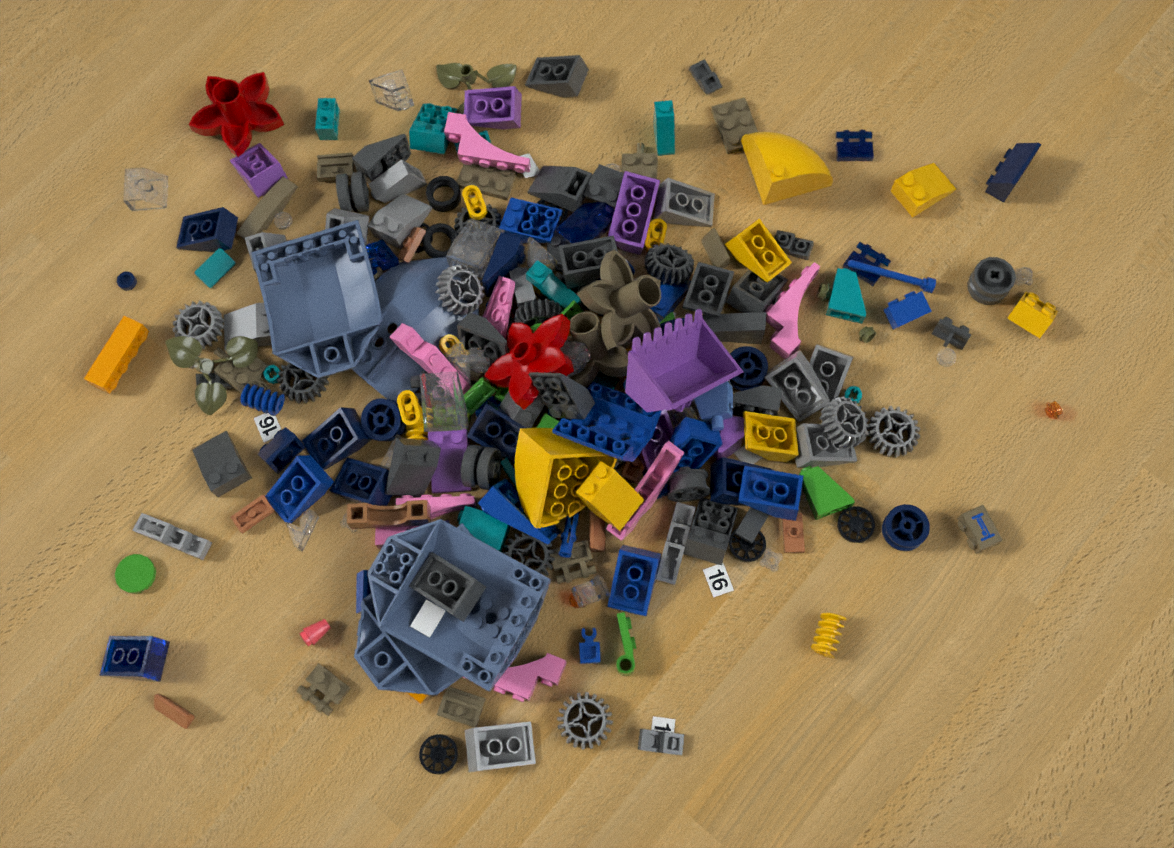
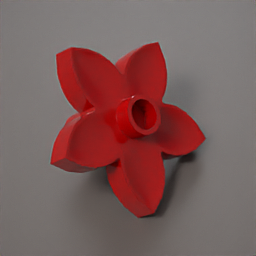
[188,72,285,157]
[484,314,574,410]

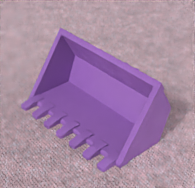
[625,309,743,412]

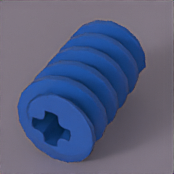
[240,383,285,416]

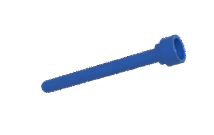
[848,260,936,293]

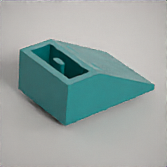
[409,103,457,154]

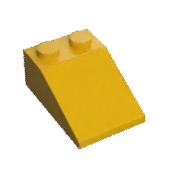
[891,163,956,218]
[725,218,792,282]
[743,411,798,463]

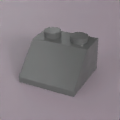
[584,164,624,209]
[499,391,545,428]

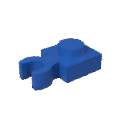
[579,628,601,664]

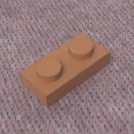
[230,495,275,534]

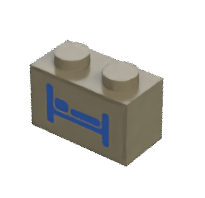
[957,505,1002,554]

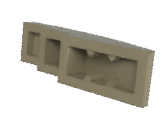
[237,176,298,239]

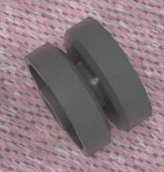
[336,171,369,212]
[967,257,1016,305]
[461,445,502,490]

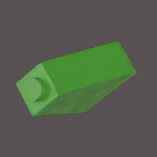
[799,466,855,520]

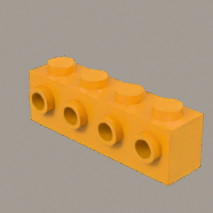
[84,316,149,394]

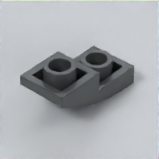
[774,230,814,260]

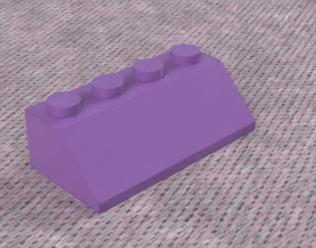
[608,171,660,255]

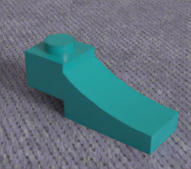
[526,260,581,310]

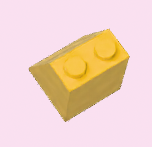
[576,461,644,531]

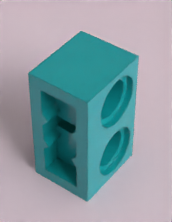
[315,98,340,140]

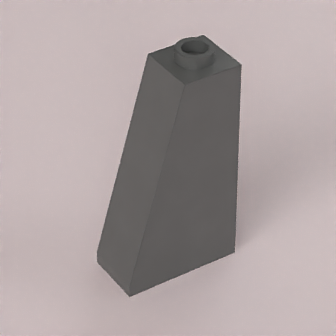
[702,312,766,345]

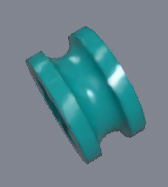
[263,365,281,384]
[844,386,862,404]

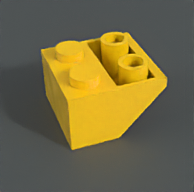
[1007,292,1058,339]

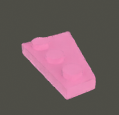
[483,276,515,338]

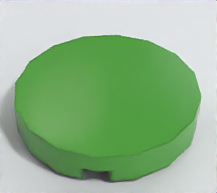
[115,554,156,594]

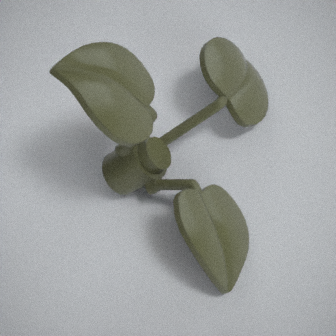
[437,63,517,114]
[165,336,258,415]

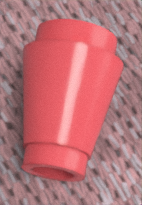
[299,619,331,647]

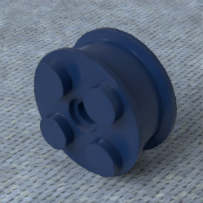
[730,346,768,391]
[361,398,406,441]
[882,504,930,551]

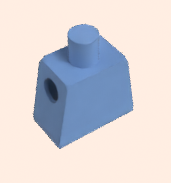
[694,381,733,431]

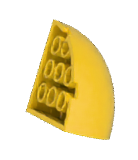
[741,132,833,205]
[515,428,617,529]

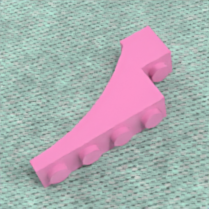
[444,112,531,173]
[765,262,820,359]
[390,323,471,401]
[606,441,685,541]
[375,493,476,549]
[462,653,567,702]

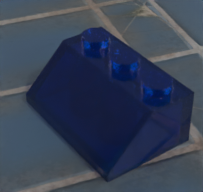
[556,202,615,243]

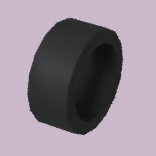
[426,176,461,212]
[423,223,459,258]

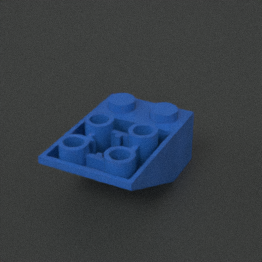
[499,197,562,243]

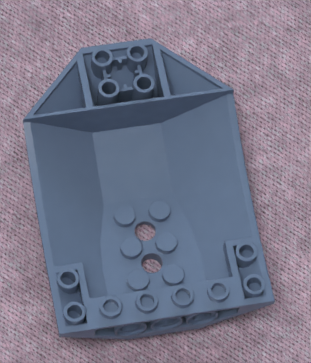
[352,256,479,403]
[368,519,551,692]

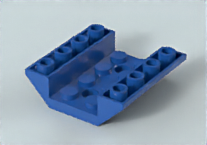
[552,382,662,462]

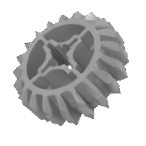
[435,264,485,316]
[172,300,224,349]
[820,396,870,448]
[867,406,920,458]
[557,692,613,750]

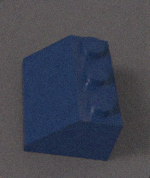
[985,143,1042,203]

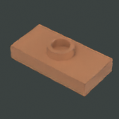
[397,227,426,263]
[782,513,805,553]

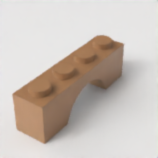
[347,500,431,529]

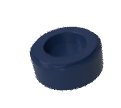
[116,272,137,291]

